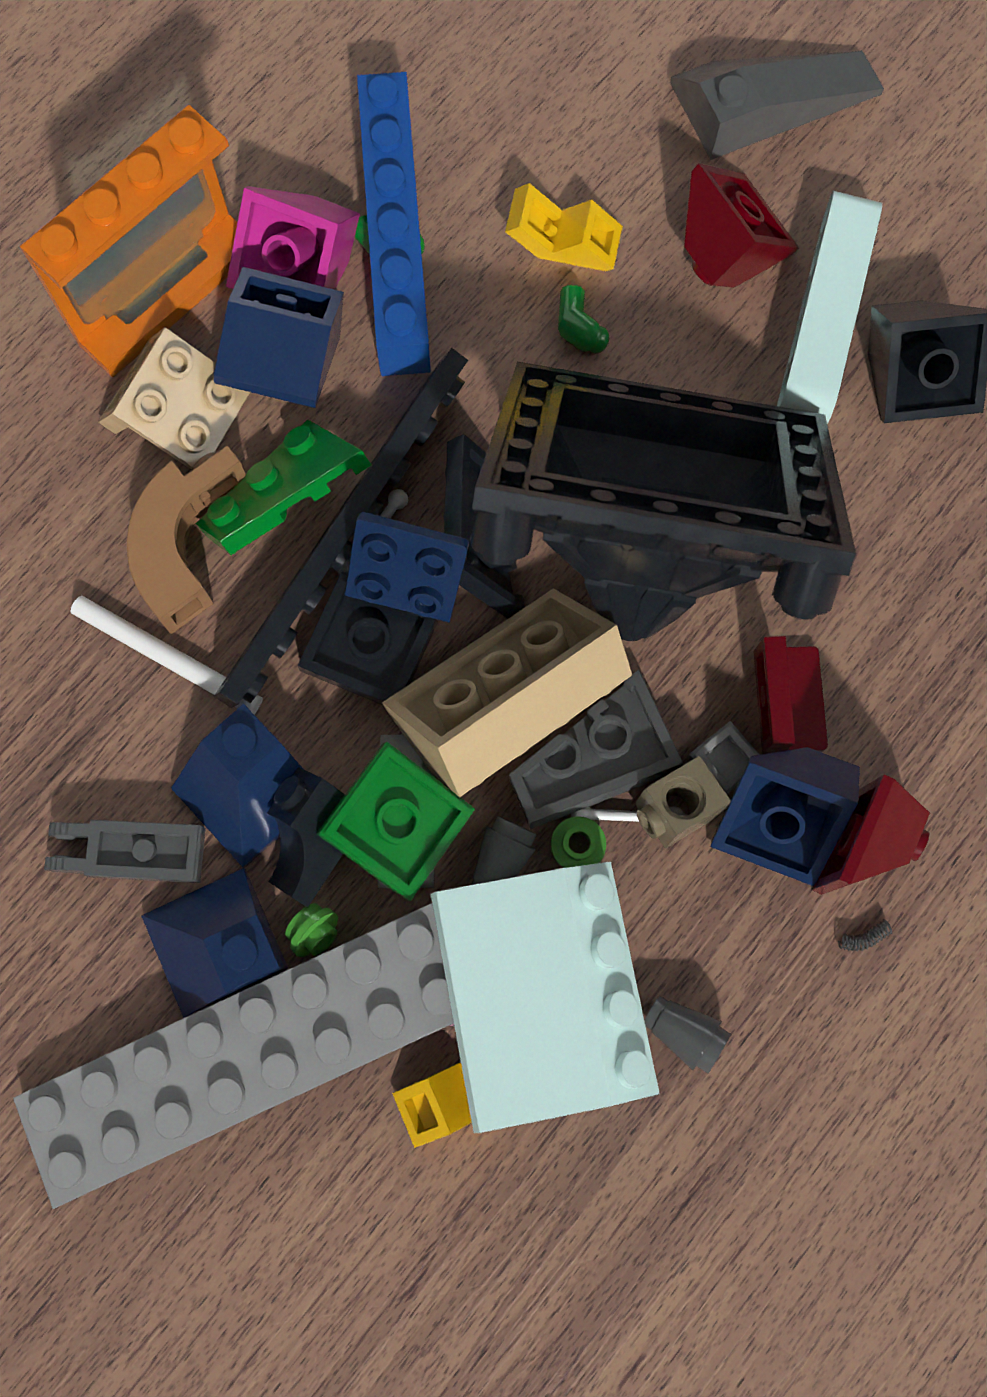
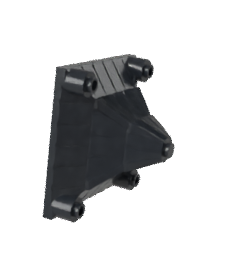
[470,361,856,641]

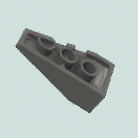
[670,51,884,160]

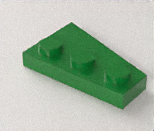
[195,419,372,555]

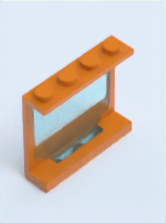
[20,105,238,378]

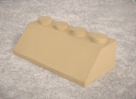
[382,588,632,797]

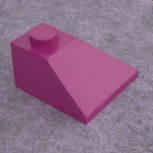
[226,186,360,290]

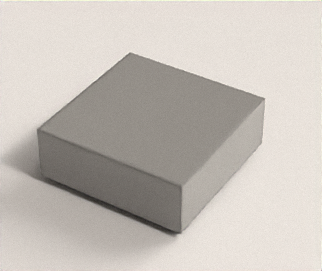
[687,721,759,794]

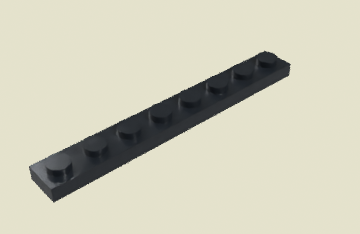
[213,348,468,708]

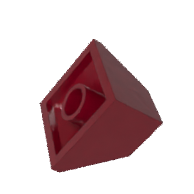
[684,163,799,287]
[812,774,930,895]

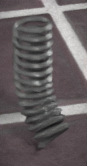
[838,919,892,952]

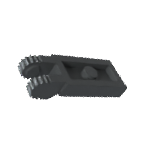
[44,820,206,883]

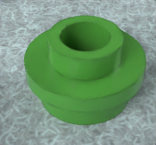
[551,816,606,868]
[285,903,338,957]

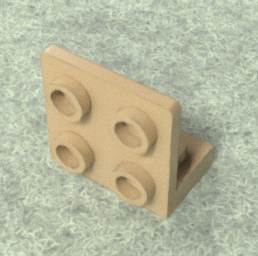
[98,327,250,469]

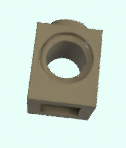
[635,756,732,849]

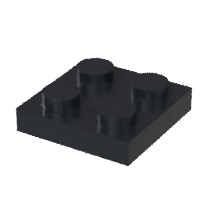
[298,571,438,705]

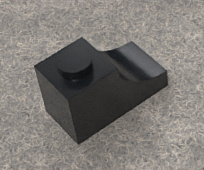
[267,767,345,908]

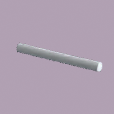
[71,596,263,714]

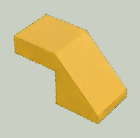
[505,183,623,271]
[392,1062,472,1148]

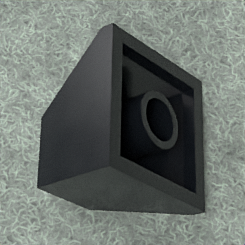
[868,300,987,423]

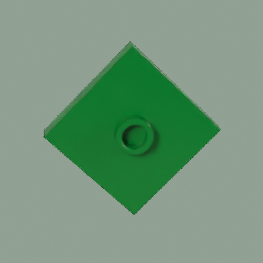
[316,742,475,901]

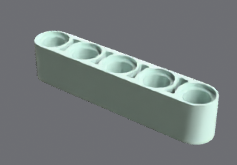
[777,191,882,423]

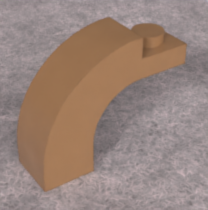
[127,445,246,635]

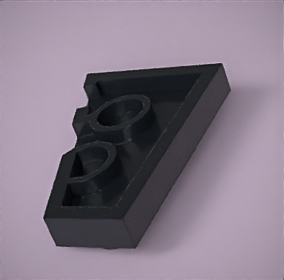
[444,434,525,619]

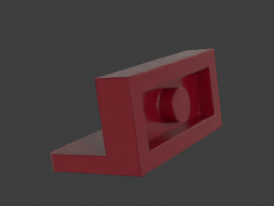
[753,636,828,754]

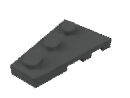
[509,669,683,829]

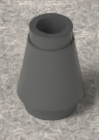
[471,816,537,885]
[644,995,732,1074]

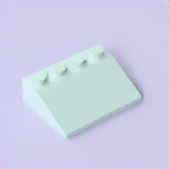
[431,862,660,1133]

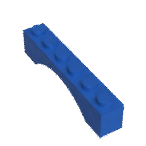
[357,72,431,376]

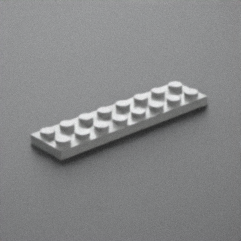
[13,903,454,1209]

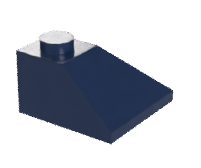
[171,703,303,868]
[710,747,860,886]
[141,868,289,1018]

